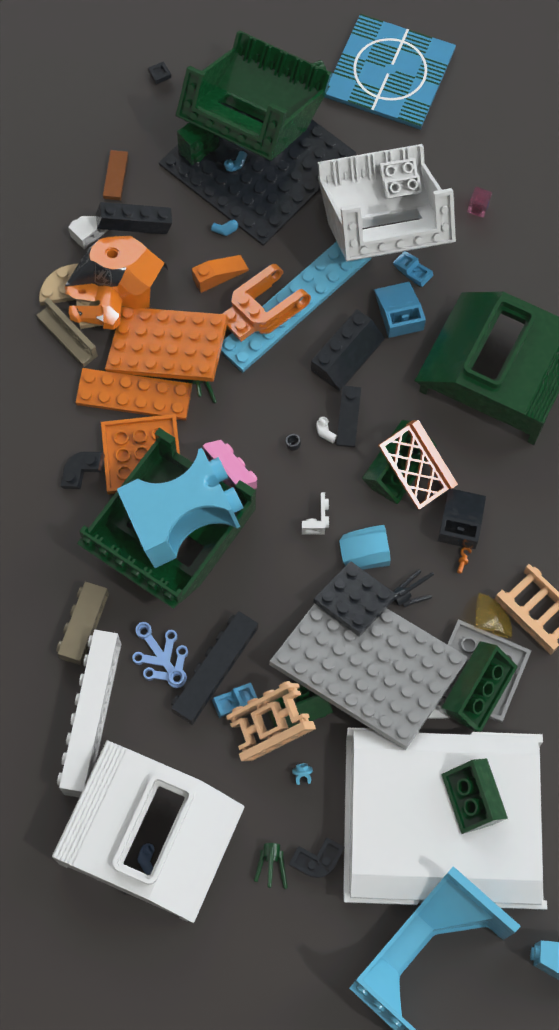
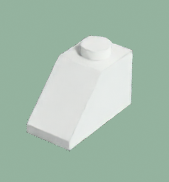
[68,216,108,250]

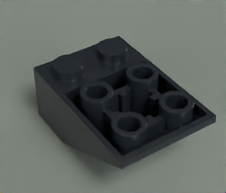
[438,489,486,549]

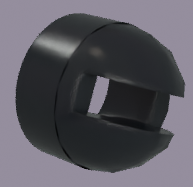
[285,434,301,451]

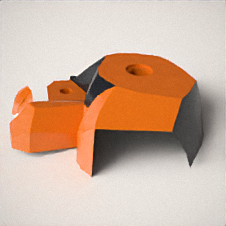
[64,236,168,330]

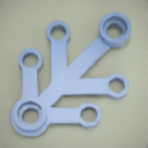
[132,622,188,688]

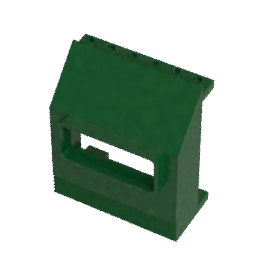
[176,30,332,161]
[414,291,559,445]
[77,428,256,609]

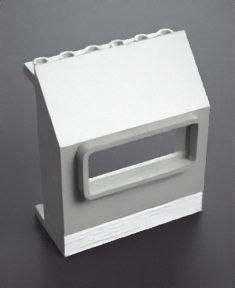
[317,144,456,262]
[52,740,245,923]

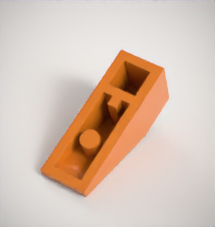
[192,255,249,293]

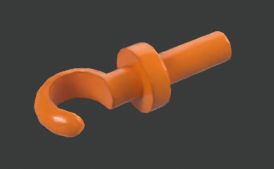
[457,547,472,574]

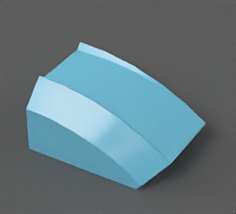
[339,525,391,570]

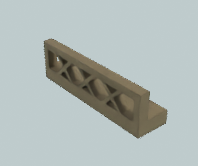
[36,297,98,367]

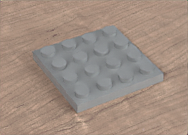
[442,619,532,723]

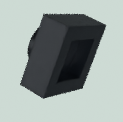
[148,61,171,85]

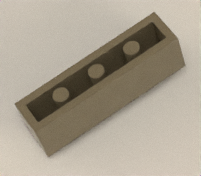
[56,582,109,666]

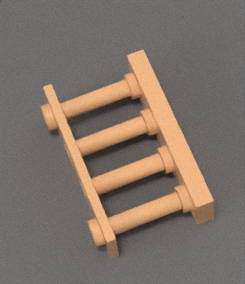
[494,564,559,655]

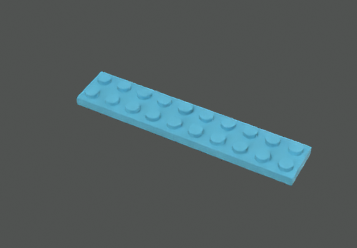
[221,241,371,373]

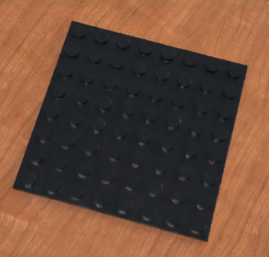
[159,103,356,246]

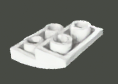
[379,158,422,199]

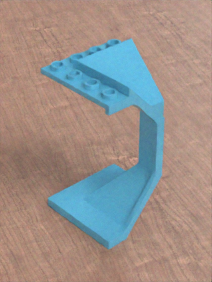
[349,866,520,1030]

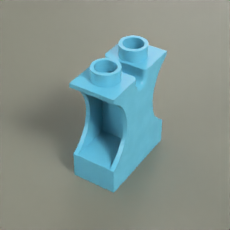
[117,448,243,568]

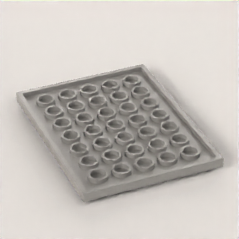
[269,604,469,750]

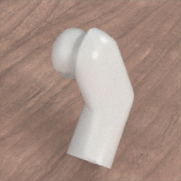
[316,417,337,443]

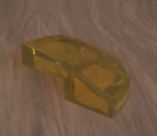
[474,593,512,638]

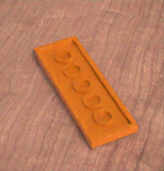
[76,368,192,421]

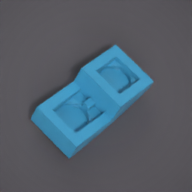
[393,251,434,287]
[212,683,257,718]

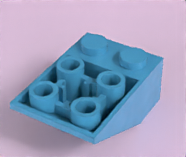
[374,282,426,338]

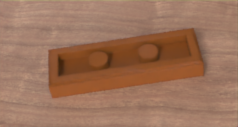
[103,150,128,200]

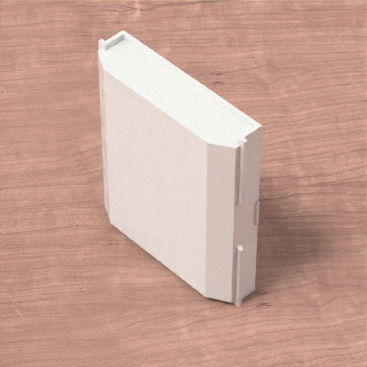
[343,728,547,910]

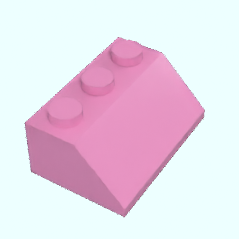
[203,440,257,489]

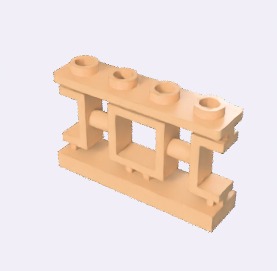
[226,681,316,761]

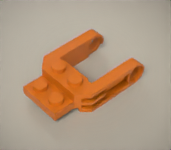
[222,264,311,342]

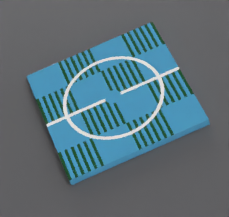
[325,14,456,130]

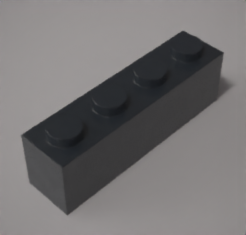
[96,202,172,234]

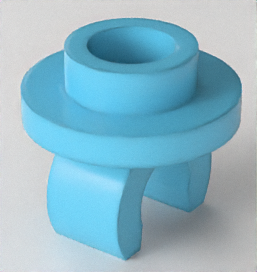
[292,763,313,785]

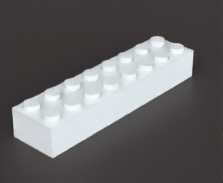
[57,630,121,798]

